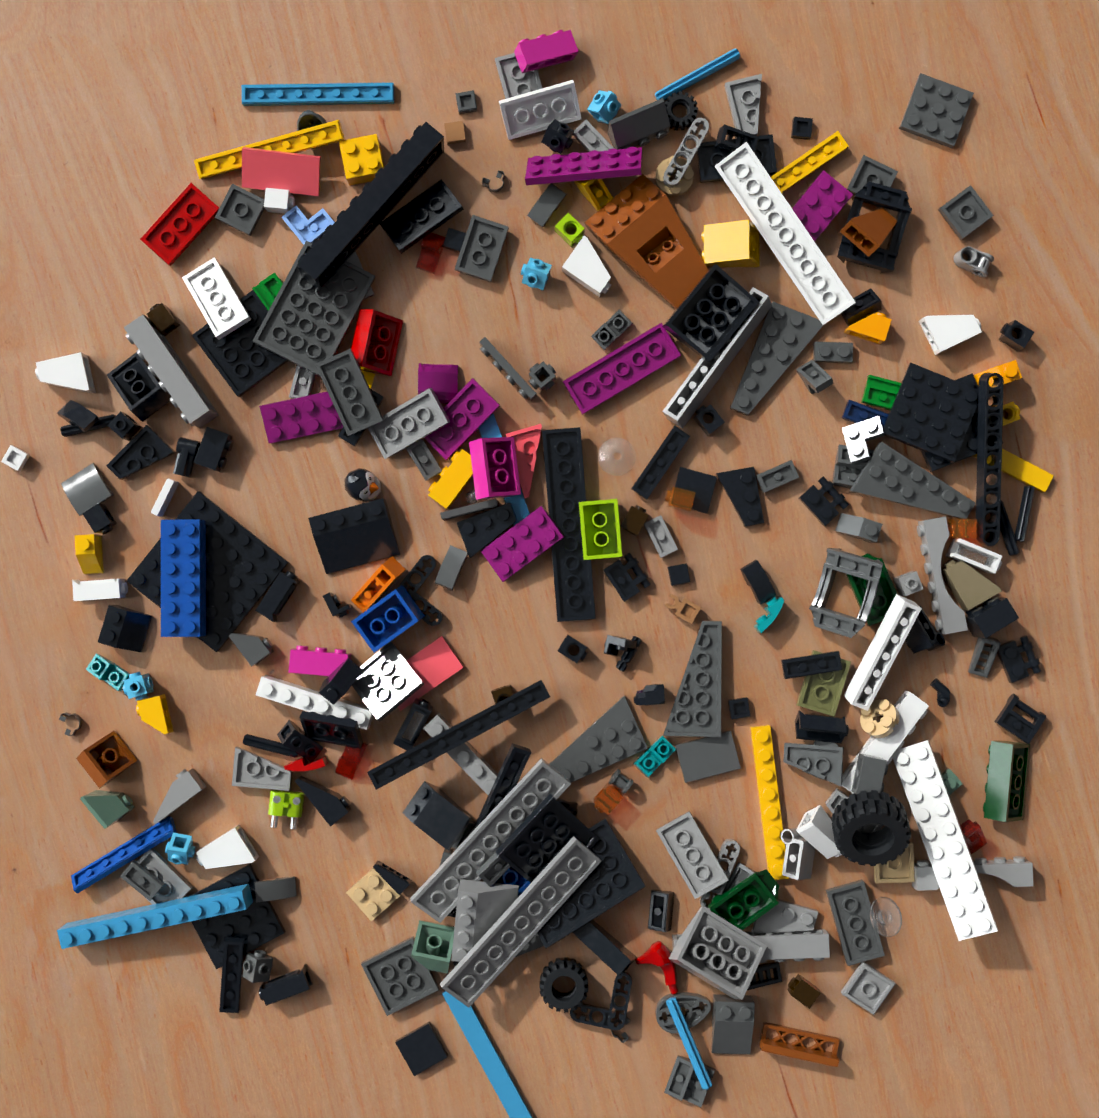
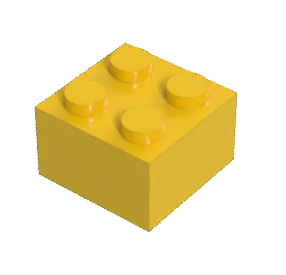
[339,134,385,186]

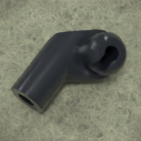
[930,678,950,707]

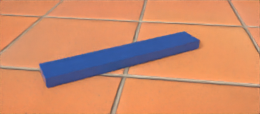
[71,816,177,893]

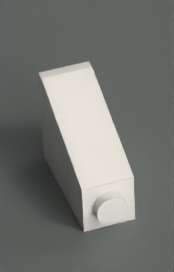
[562,236,611,297]
[919,315,982,355]
[35,352,96,393]
[796,805,842,859]
[196,825,259,869]

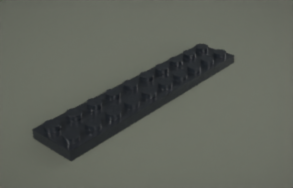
[542,427,596,622]

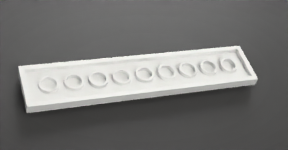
[715,142,856,325]
[892,740,998,941]

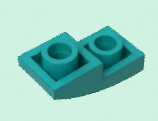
[754,597,784,633]
[86,653,130,691]
[634,736,676,777]

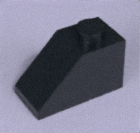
[319,658,363,705]

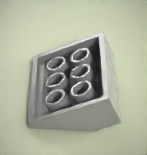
[451,879,519,962]
[669,906,767,1000]

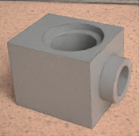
[893,571,923,596]

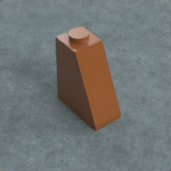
[840,208,897,257]

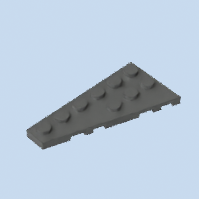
[730,301,823,415]

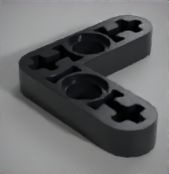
[397,555,443,626]
[570,972,632,1030]

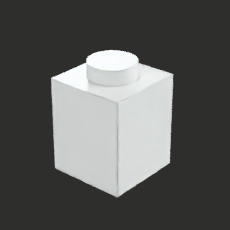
[264,188,295,214]

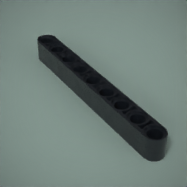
[975,372,1004,546]

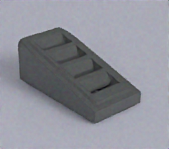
[968,636,1001,678]

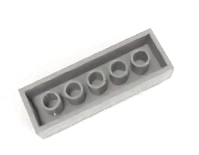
[124,315,219,428]

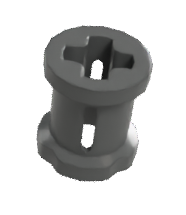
[608,769,634,794]

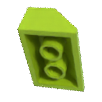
[579,499,622,560]

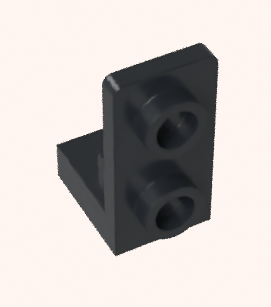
[277,720,323,762]

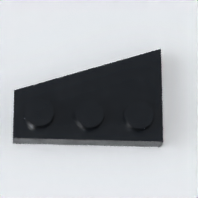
[106,425,176,480]
[716,467,764,527]
[457,503,517,558]

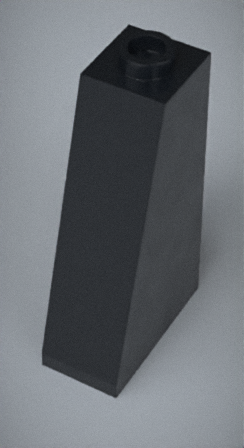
[573,920,637,976]

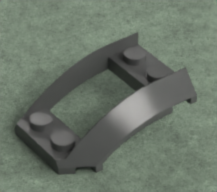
[809,548,883,638]

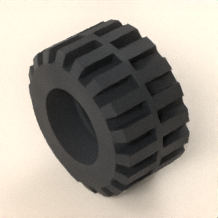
[540,957,588,1013]

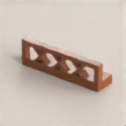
[759,1022,840,1067]

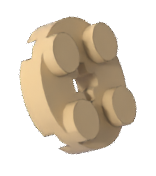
[655,156,694,196]
[860,699,899,738]

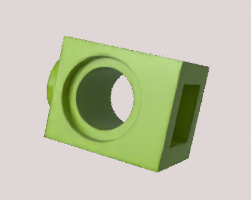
[555,213,585,247]

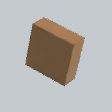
[444,121,466,145]

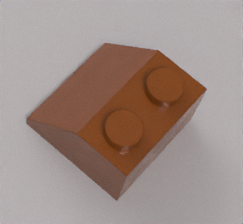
[76,731,137,789]

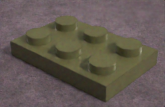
[796,650,851,717]

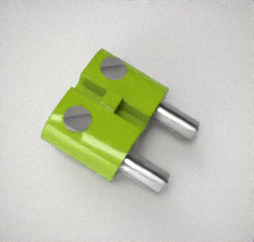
[268,790,305,830]

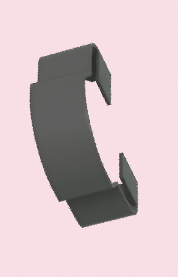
[482,171,505,192]
[59,712,82,736]
[611,1016,631,1043]

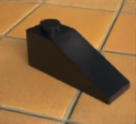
[295,776,351,827]

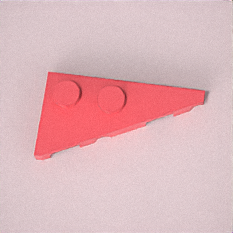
[506,424,542,499]

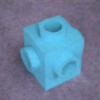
[587,90,622,124]
[520,258,552,290]
[123,672,154,701]
[165,833,196,865]

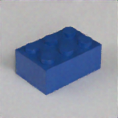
[351,585,425,653]

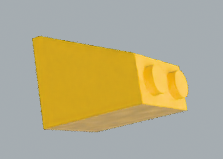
[702,220,760,268]

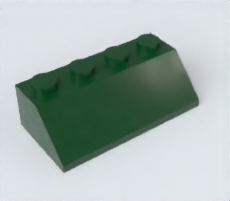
[983,741,1030,822]

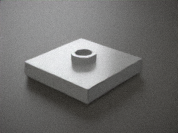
[841,962,895,1015]

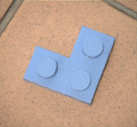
[281,206,335,245]

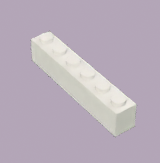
[844,594,922,711]
[256,675,373,730]
[842,690,929,794]

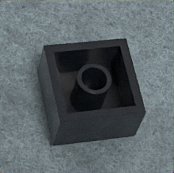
[965,597,1019,638]

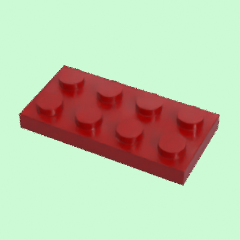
[140,183,219,266]

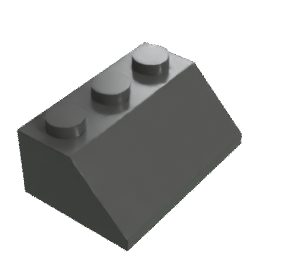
[608,98,670,150]

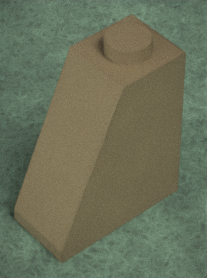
[941,559,1002,610]

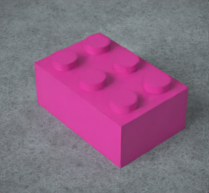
[469,437,521,500]

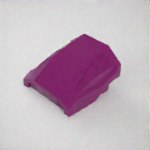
[418,363,458,404]

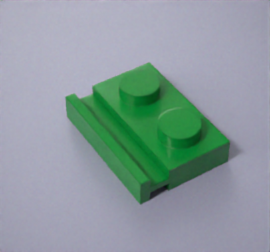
[252,272,283,311]
[861,375,901,410]

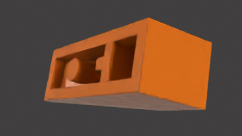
[351,556,406,613]

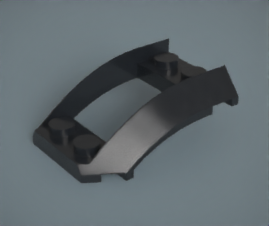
[837,181,912,274]

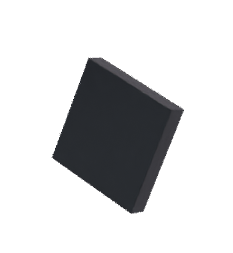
[670,467,717,514]
[395,1022,448,1076]

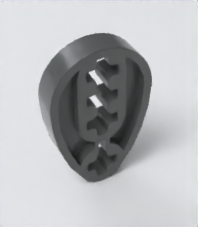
[655,992,711,1033]

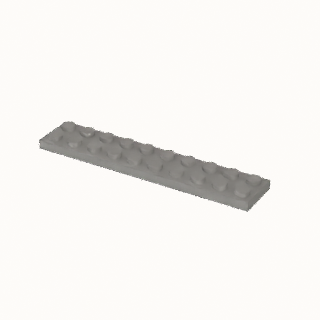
[410,758,571,923]
[440,836,601,1008]

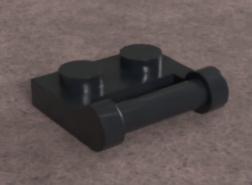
[994,694,1046,744]

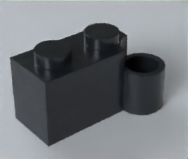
[905,606,945,654]

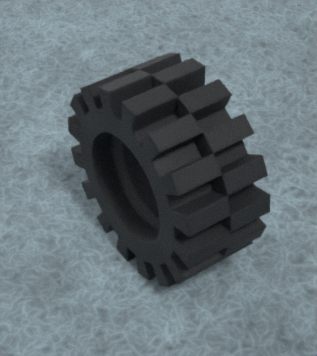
[665,91,698,131]

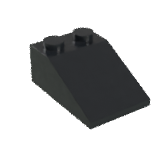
[107,352,171,422]
[402,781,472,850]

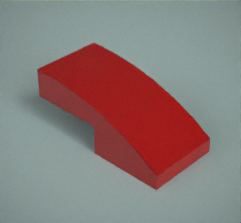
[284,756,328,771]

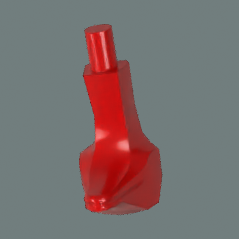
[635,941,678,994]

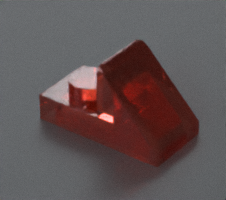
[416,233,445,274]
[335,743,368,780]
[960,820,987,854]

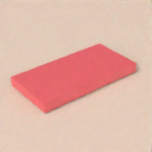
[242,147,321,196]
[398,636,464,711]

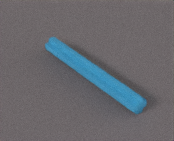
[655,48,740,101]
[666,997,712,1089]

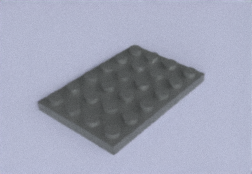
[253,241,375,377]

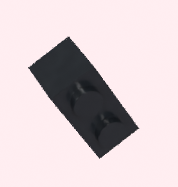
[193,427,234,472]

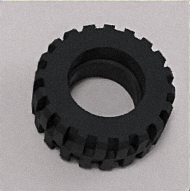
[832,790,911,866]

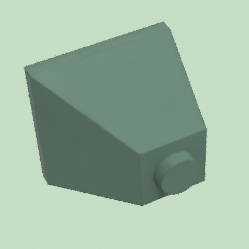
[80,790,135,829]
[411,920,455,974]

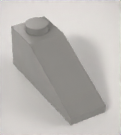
[153,769,207,824]

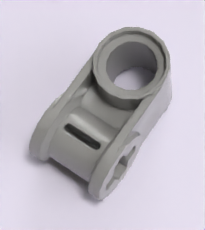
[953,246,995,277]

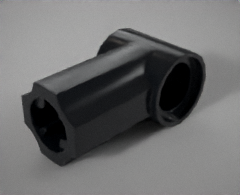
[173,437,200,478]

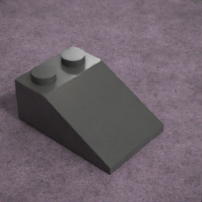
[711,994,755,1054]

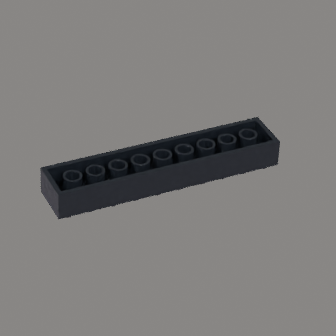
[297,122,444,291]

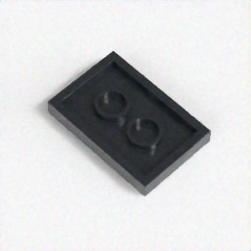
[299,711,363,749]

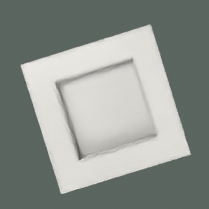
[1,445,30,472]

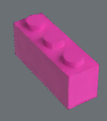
[514,30,579,73]
[288,645,351,676]

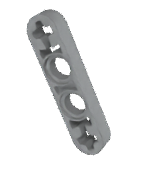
[663,118,709,188]
[700,839,740,911]

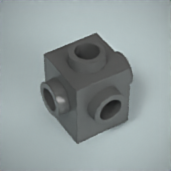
[529,361,556,391]
[242,950,273,983]

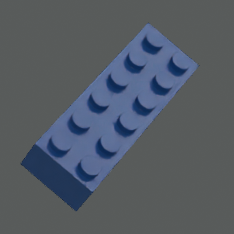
[161,519,206,637]

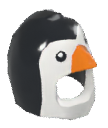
[344,468,381,502]

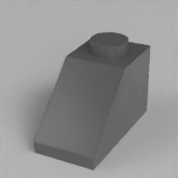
[835,513,883,543]
[229,633,274,667]

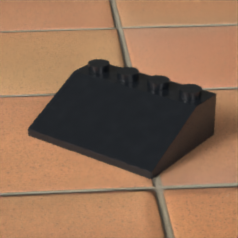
[662,264,759,362]
[308,498,400,574]

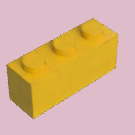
[428,449,473,510]

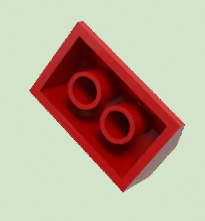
[351,309,403,376]

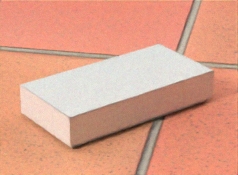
[151,478,179,517]

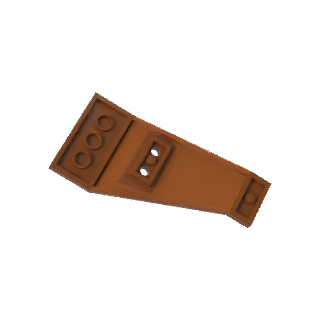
[584,174,708,309]

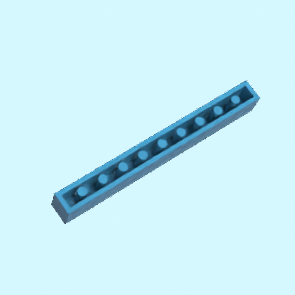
[57,884,253,949]

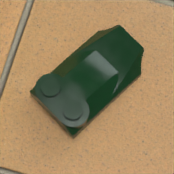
[846,554,898,626]
[708,869,780,930]

